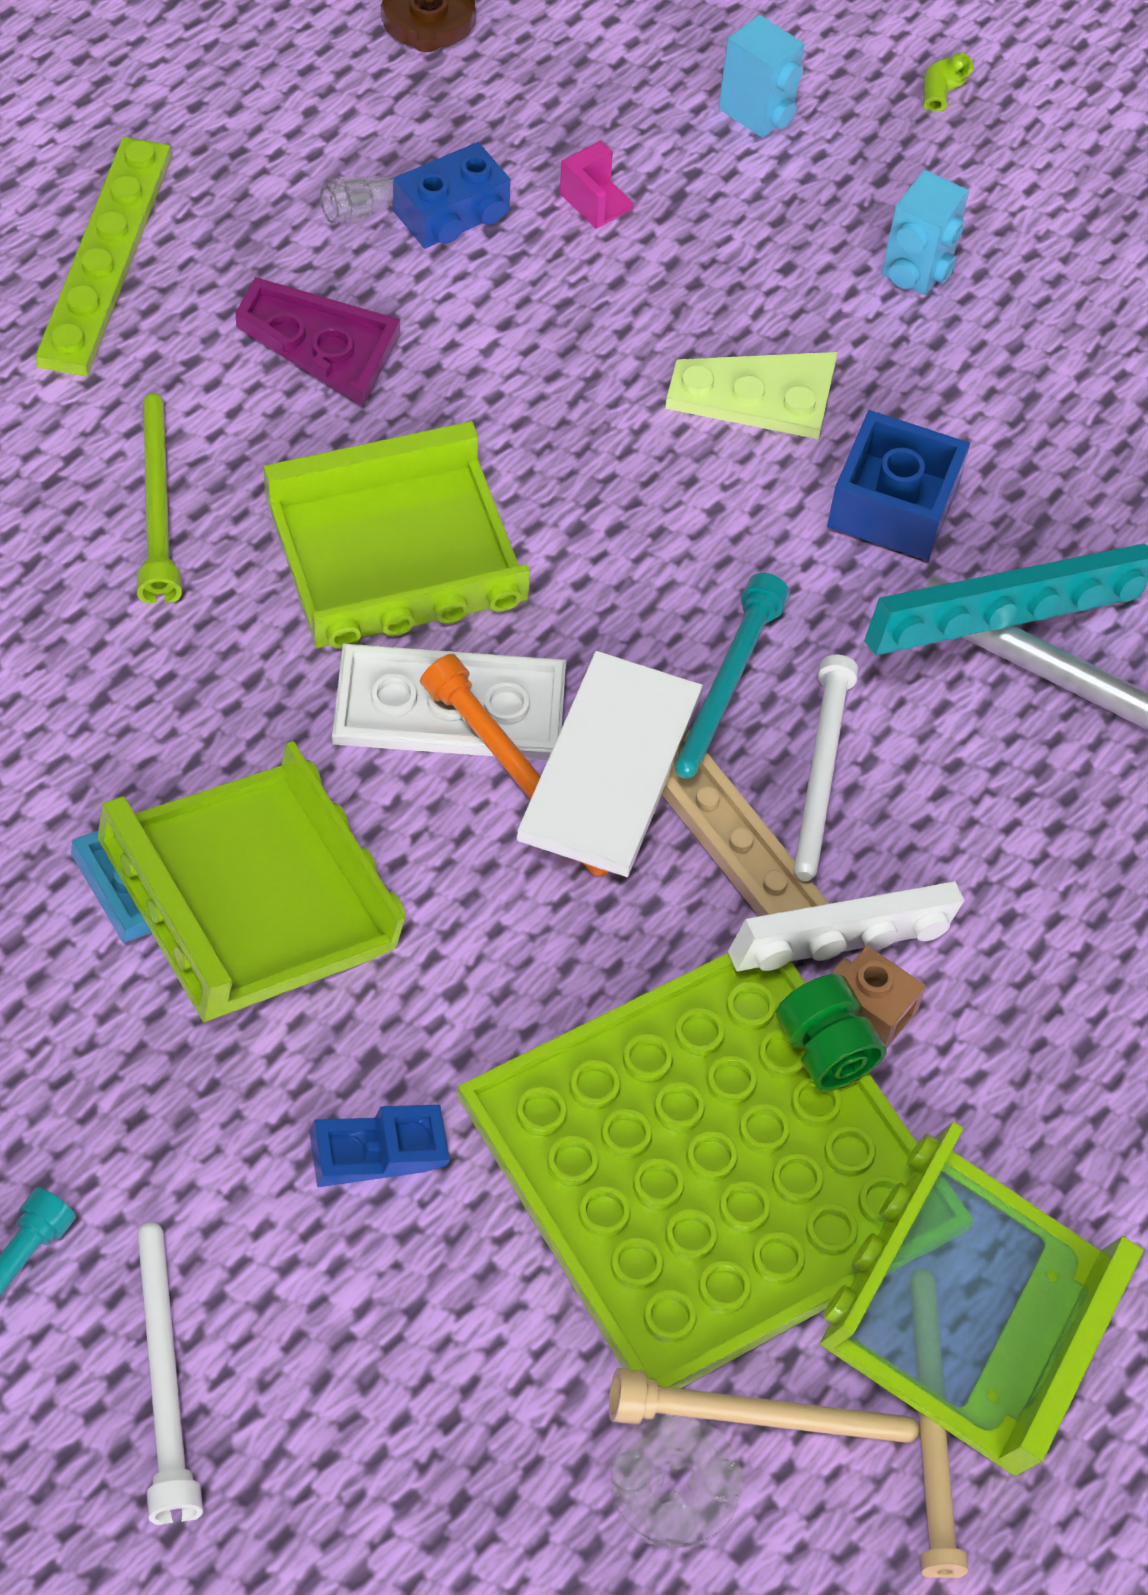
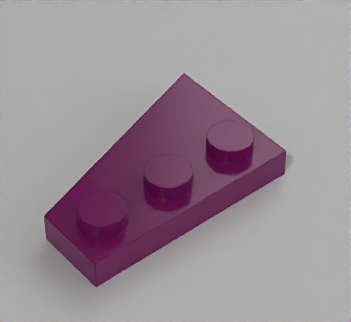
[235,277,400,407]

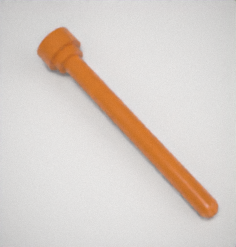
[420,654,609,877]

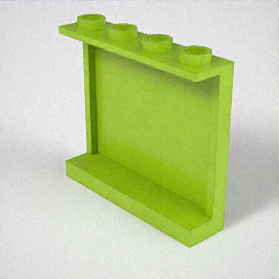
[263,421,530,648]
[97,741,405,1023]

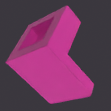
[559,140,633,229]

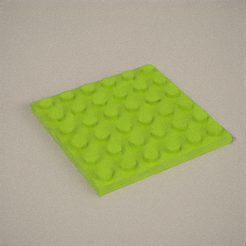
[457,953,972,1389]

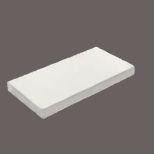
[332,644,566,760]
[517,651,703,877]

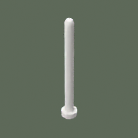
[794,655,858,882]

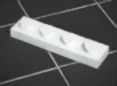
[728,881,965,971]

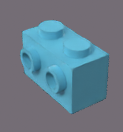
[719,14,805,138]
[882,169,969,296]

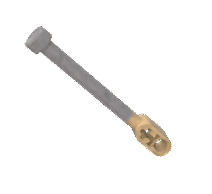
[925,574,1148,730]

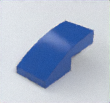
[309,1105,450,1187]

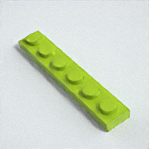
[35,136,172,377]

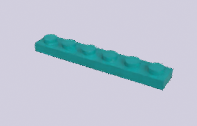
[864,543,1148,655]

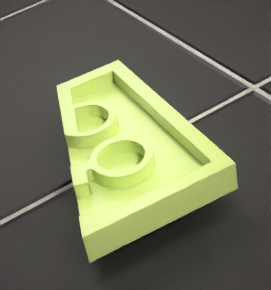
[665,352,838,439]

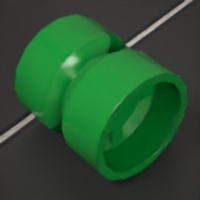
[776,974,887,1091]

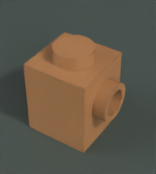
[831,945,926,1049]

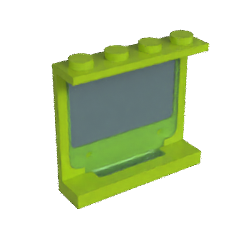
[819,1121,1144,1476]

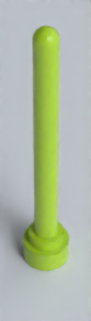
[136,393,182,604]

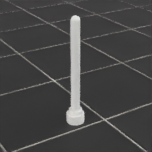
[138,1222,203,1525]

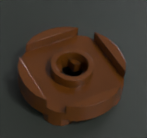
[381,0,476,52]

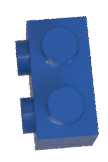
[393,141,511,249]

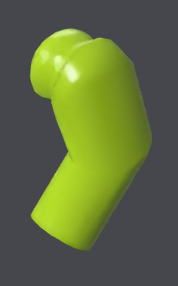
[923,52,974,111]

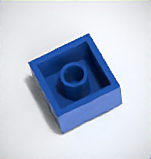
[827,410,970,561]

